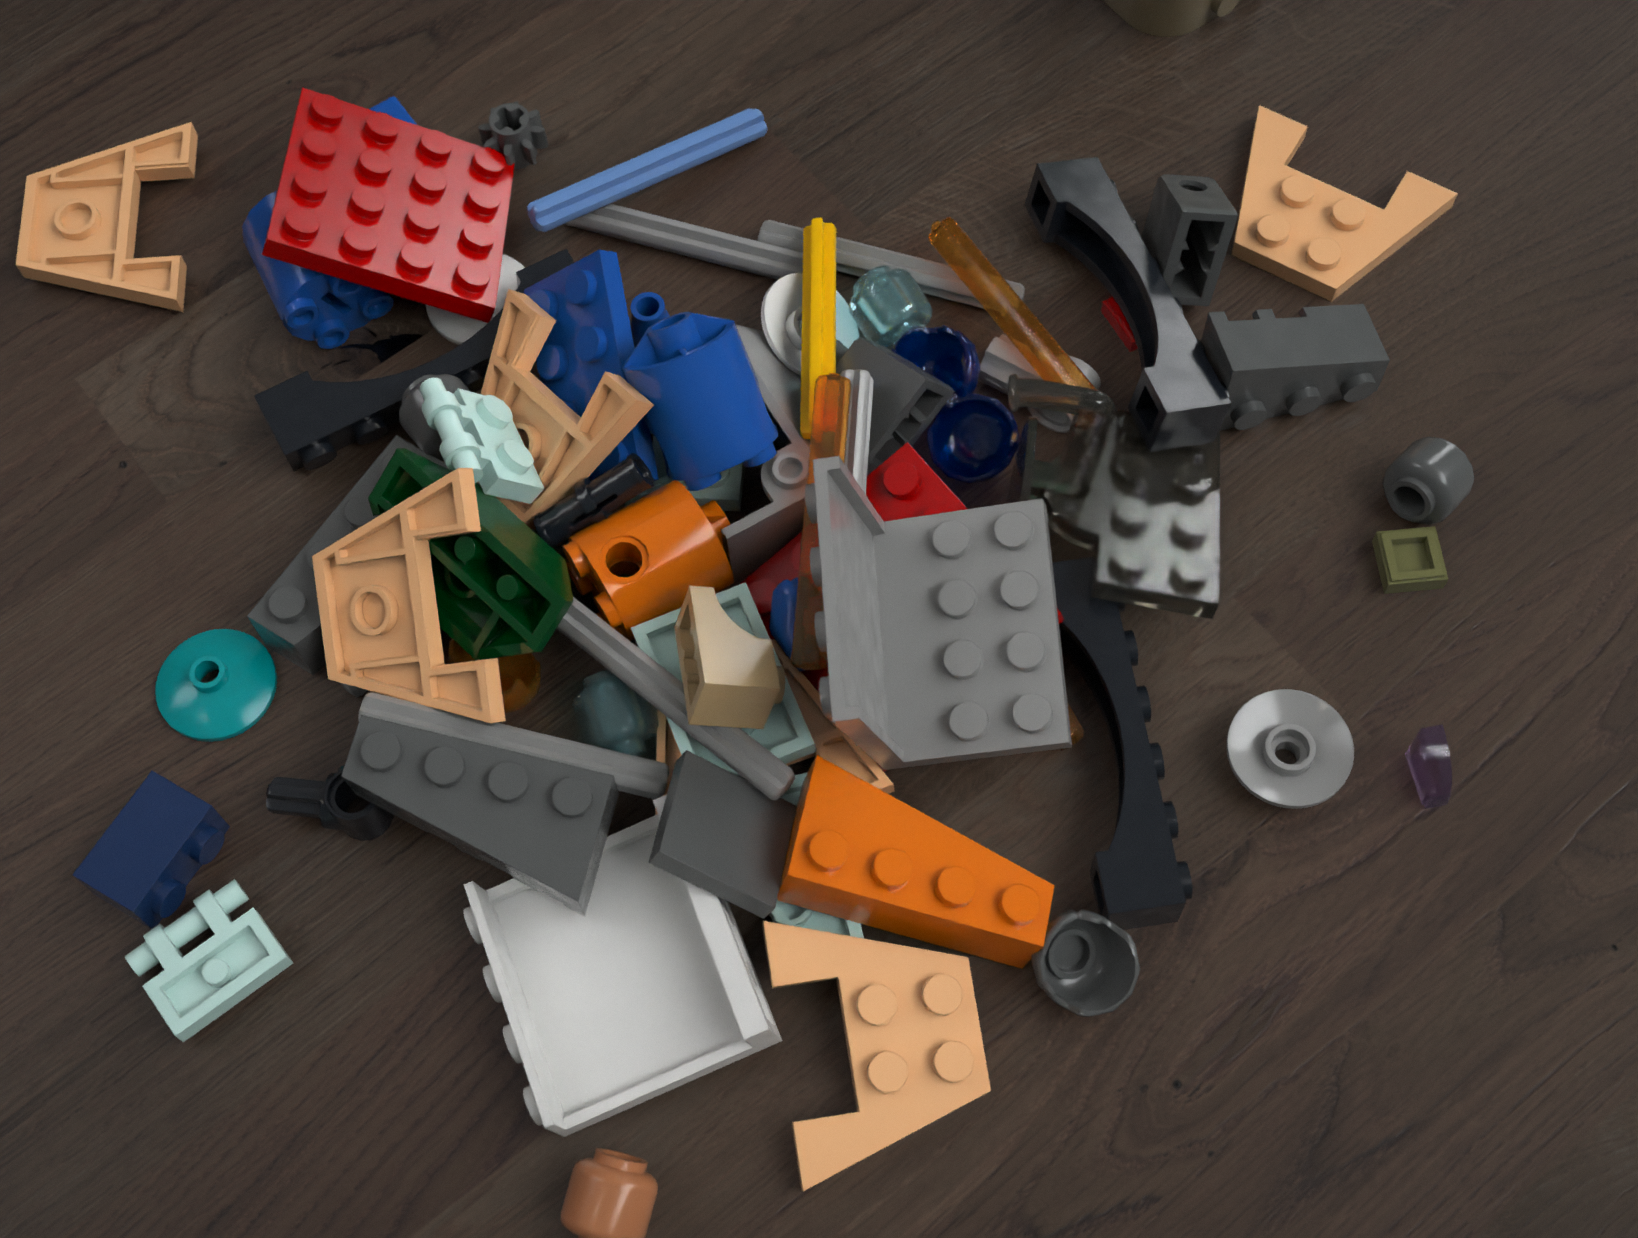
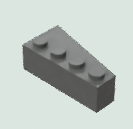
[247,435,480,675]
[341,715,619,916]

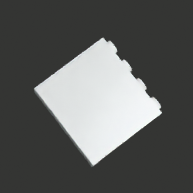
[464,794,782,1137]

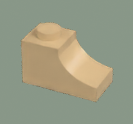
[674,585,785,729]

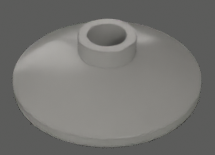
[1226,689,1354,809]

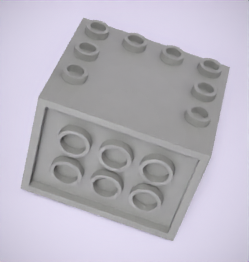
[805,456,1072,770]

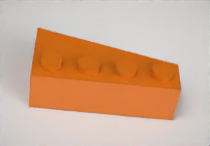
[777,755,1055,969]

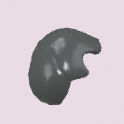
[1031,909,1140,1017]

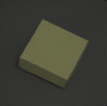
[1372,526,1448,594]

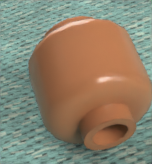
[560,1148,658,1238]

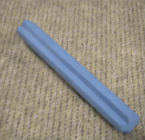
[527,109,767,232]

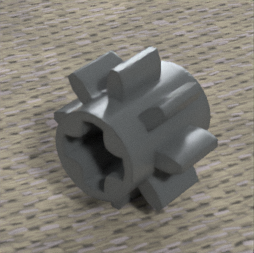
[478,101,548,169]

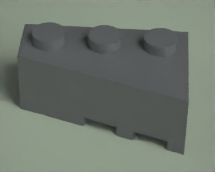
[1201,304,1390,431]

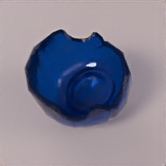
[892,325,981,412]
[927,393,1020,484]

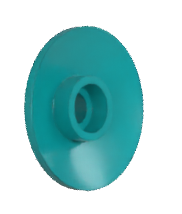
[155,629,277,742]

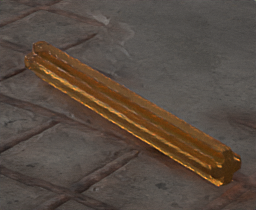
[928,217,1103,421]
[791,373,851,671]

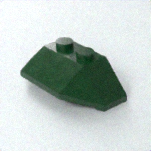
[368,448,574,660]

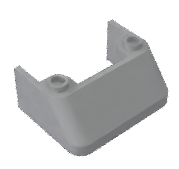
[721,325,871,582]

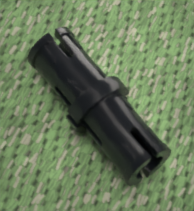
[533,453,654,549]

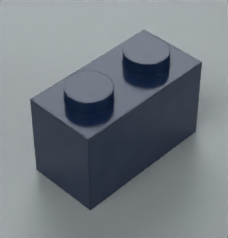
[73,771,230,929]

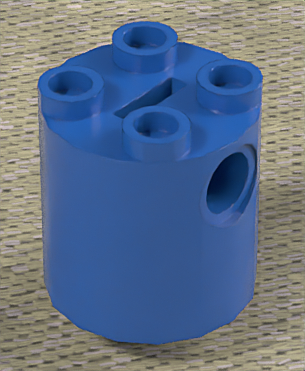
[242,190,394,349]
[622,312,778,491]

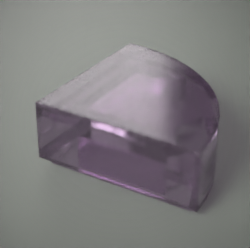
[1405,725,1452,809]

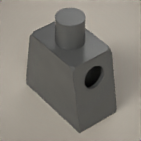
[1142,174,1238,306]
[834,337,955,472]

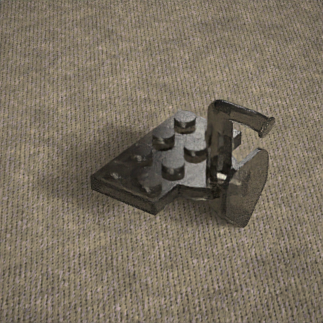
[1006,374,1220,619]

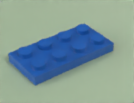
[524,250,659,481]

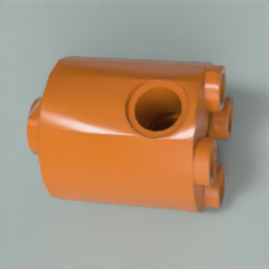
[562,480,734,642]

